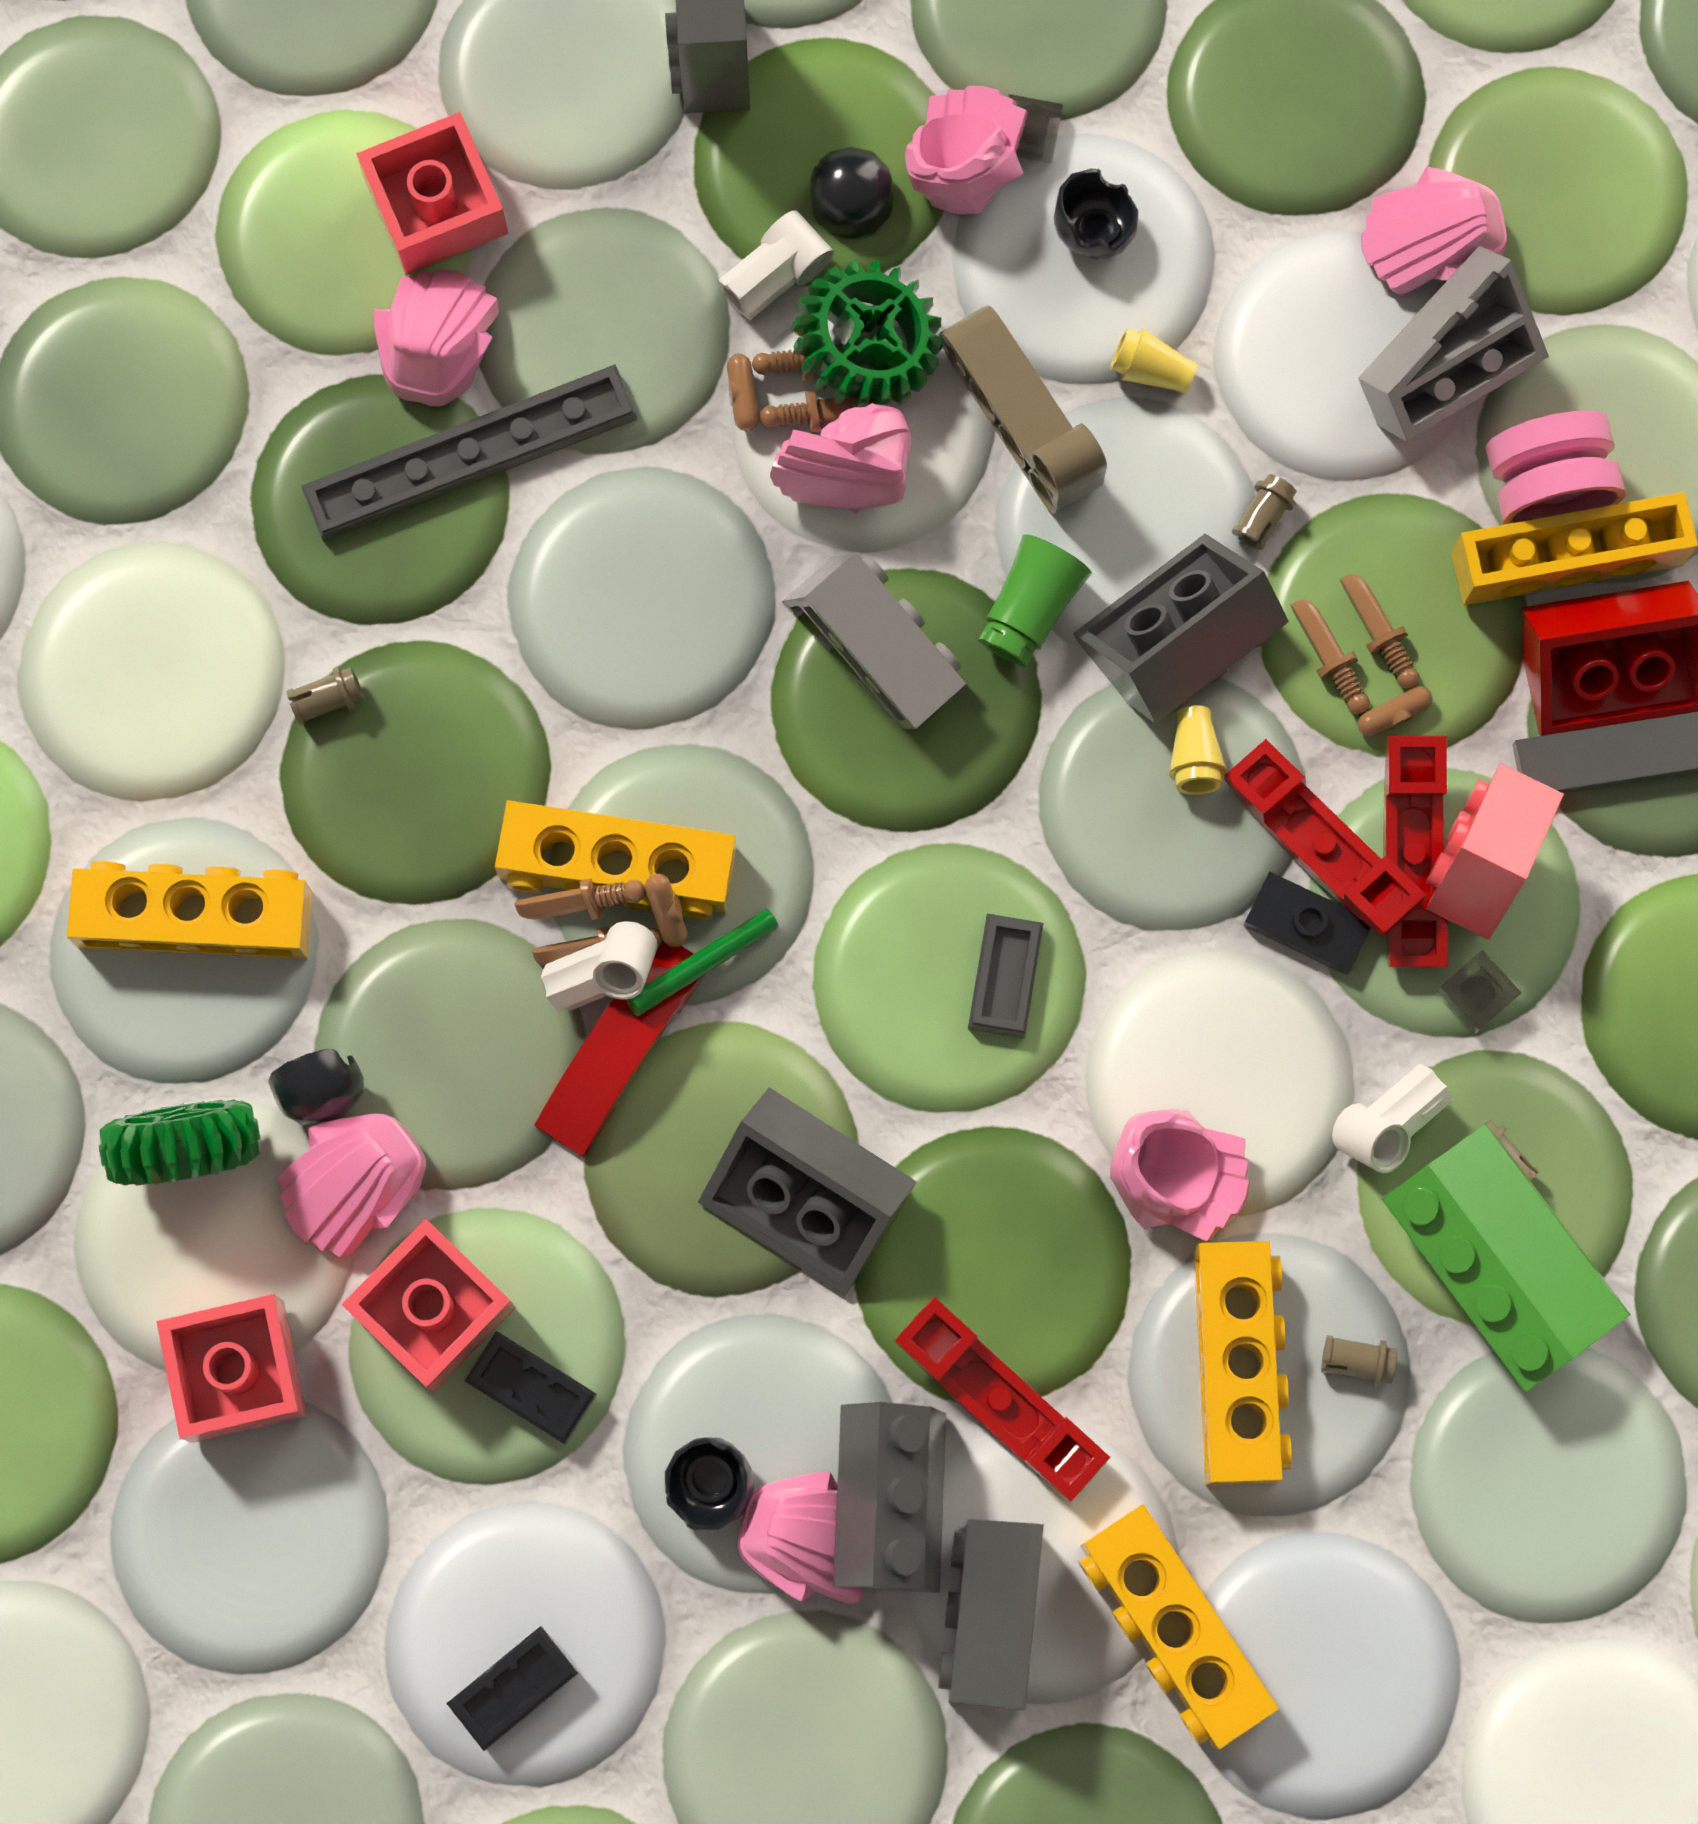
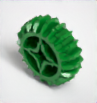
[792,259,944,408]
[98,1099,261,1186]

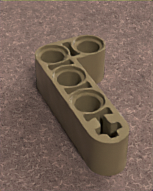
[939,305,1107,514]

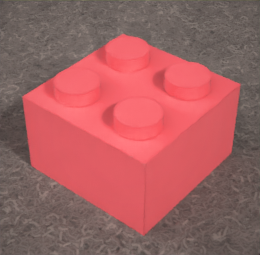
[356,112,508,275]
[1426,763,1564,940]
[341,1218,516,1393]
[156,1294,307,1443]

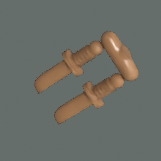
[727,342,873,434]
[1291,574,1433,737]
[514,874,688,966]

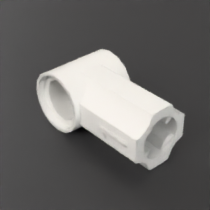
[718,210,835,320]
[541,921,657,1011]
[1332,1064,1453,1173]

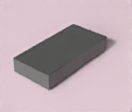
[968,913,1044,1038]

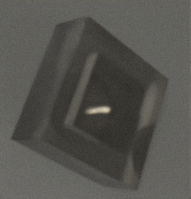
[1008,94,1063,163]
[1436,950,1521,1034]

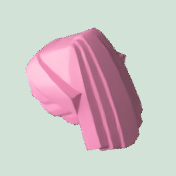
[905,86,1028,215]
[1362,167,1507,296]
[373,270,499,406]
[770,403,911,514]
[1110,1109,1250,1241]
[277,1114,426,1257]
[738,1472,866,1604]

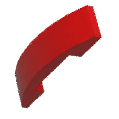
[1383,736,1448,967]
[1224,739,1427,936]
[534,941,706,1158]
[894,1296,1110,1502]

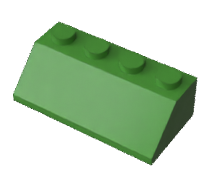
[1381,1123,1631,1393]

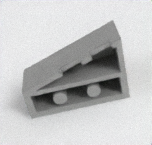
[1358,246,1549,442]
[782,552,967,729]

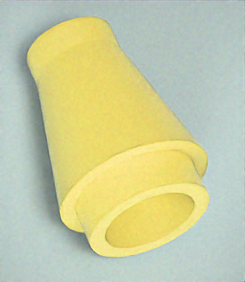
[1110,328,1198,394]
[1169,705,1227,795]

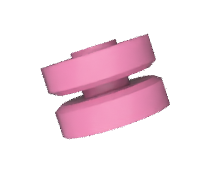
[1485,411,1627,525]

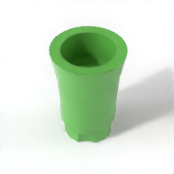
[978,534,1092,667]

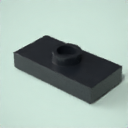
[1243,871,1371,975]
[464,1331,597,1445]
[446,1626,579,1751]

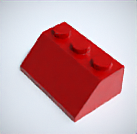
[1522,580,1698,736]

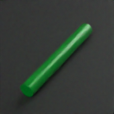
[626,909,778,1017]

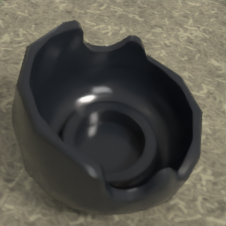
[810,147,893,239]
[1053,168,1139,259]
[268,1049,364,1125]
[664,1437,754,1530]

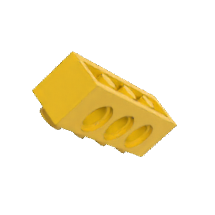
[1451,492,1698,606]
[495,800,737,919]
[67,861,313,959]
[1194,1241,1292,1485]
[1078,1504,1279,1750]

